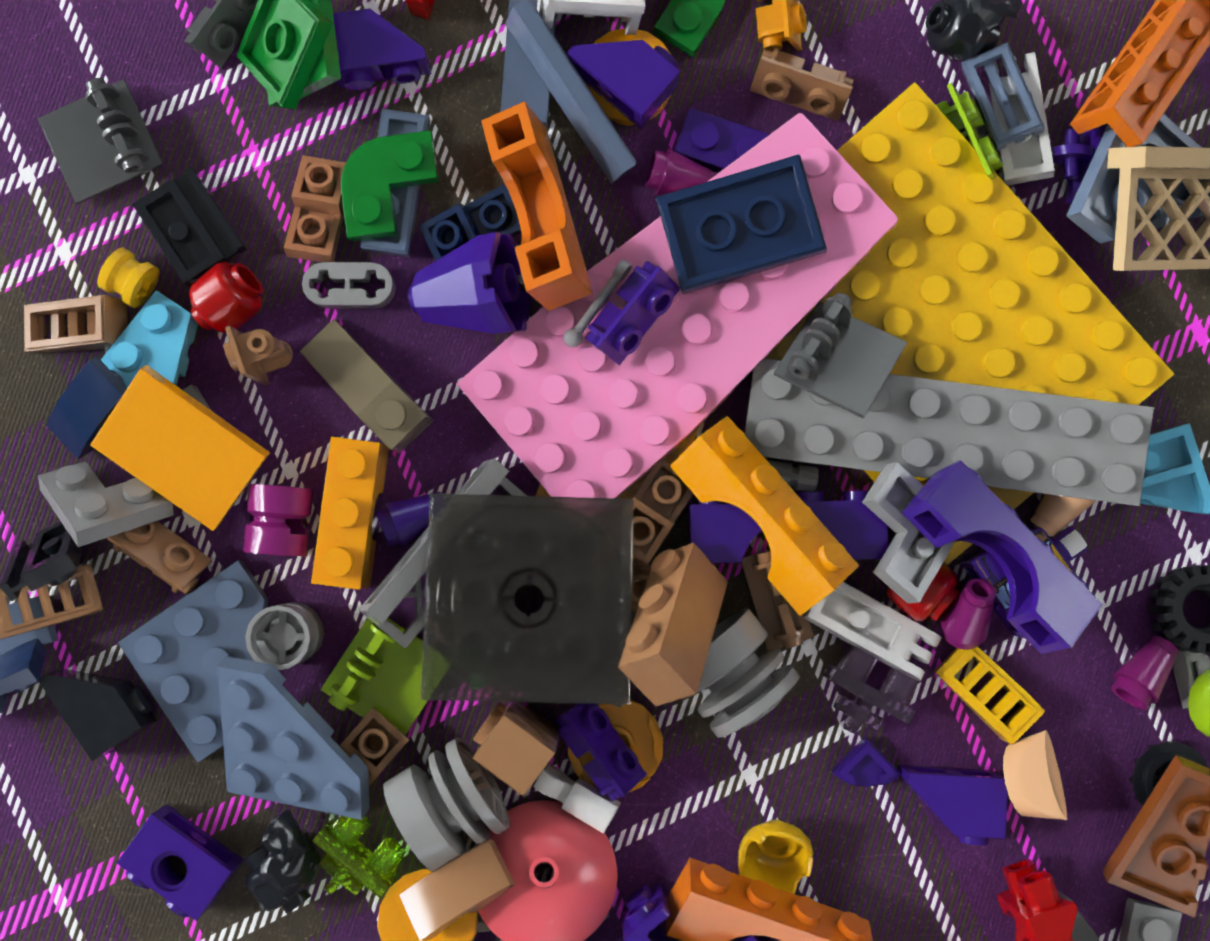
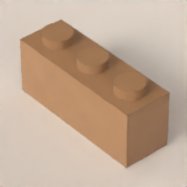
[618,542,728,706]
[473,697,560,796]

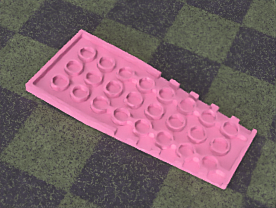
[456,113,898,529]

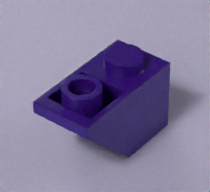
[333,8,432,90]

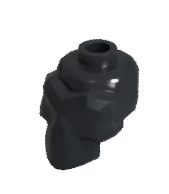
[925,0,1023,61]
[244,810,322,914]

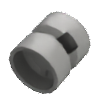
[245,602,325,670]

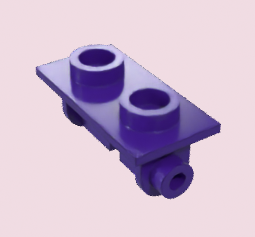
[585,261,680,366]
[555,696,647,801]

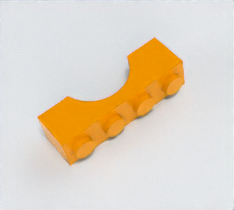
[670,415,859,616]

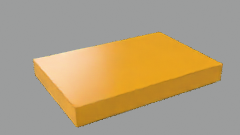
[90,365,270,531]

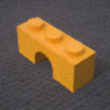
[311,437,389,590]

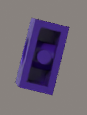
[116,804,244,921]

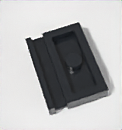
[132,167,247,287]
[0,521,84,602]

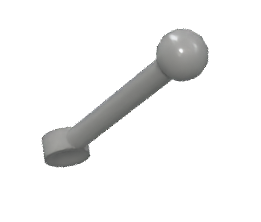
[564,259,632,347]

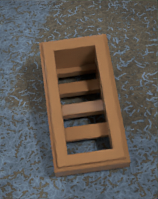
[24,295,128,353]
[0,564,103,640]

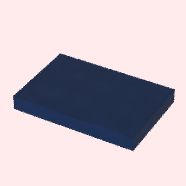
[655,154,827,294]

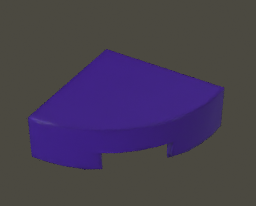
[830,737,901,787]

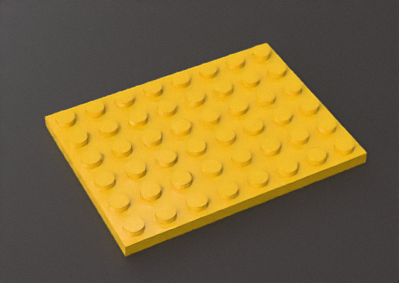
[766,82,1175,565]

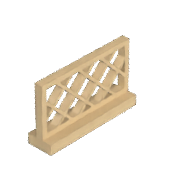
[1107,146,1210,271]

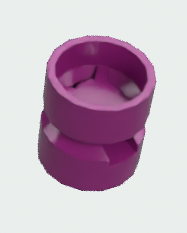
[243,484,313,557]

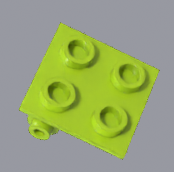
[936,83,1003,179]
[320,617,454,735]

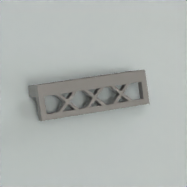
[359,458,529,648]

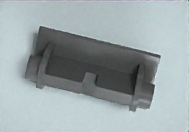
[184,0,258,69]

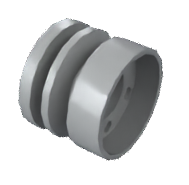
[697,607,800,738]
[383,737,511,872]

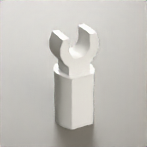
[533,764,621,834]

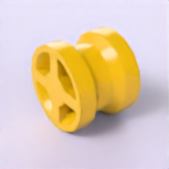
[97,247,160,308]

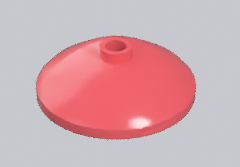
[477,800,618,941]

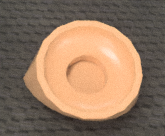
[1003,730,1067,820]

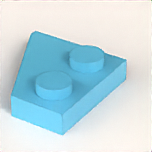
[101,290,198,388]
[1140,423,1210,515]

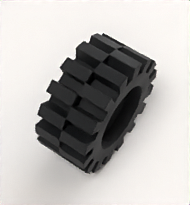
[1147,565,1210,653]

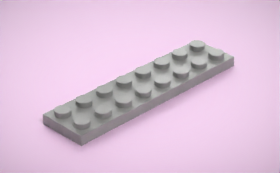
[745,358,1154,506]

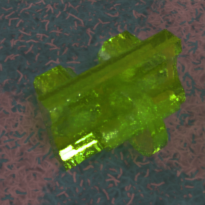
[312,816,406,898]

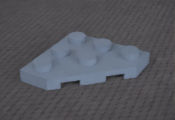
[1066,114,1210,243]
[117,560,269,763]
[217,656,370,820]

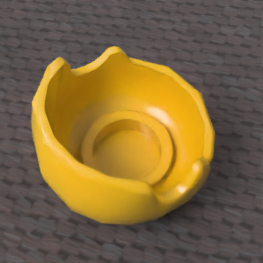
[738,820,813,894]

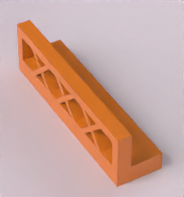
[1070,0,1210,147]

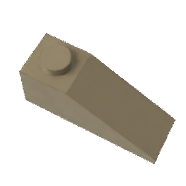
[300,319,434,453]

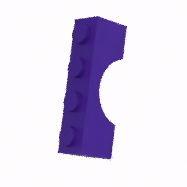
[901,460,1103,655]
[688,491,888,563]

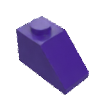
[567,40,680,129]
[898,765,1008,845]

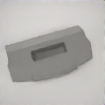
[1173,650,1210,709]

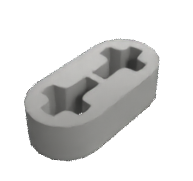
[302,262,396,309]

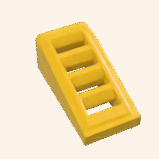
[933,646,1045,744]

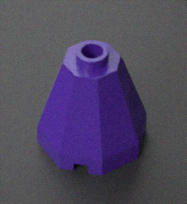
[408,232,532,334]

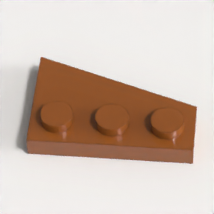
[1102,755,1210,918]

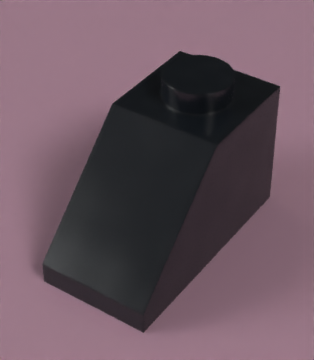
[39,669,157,761]

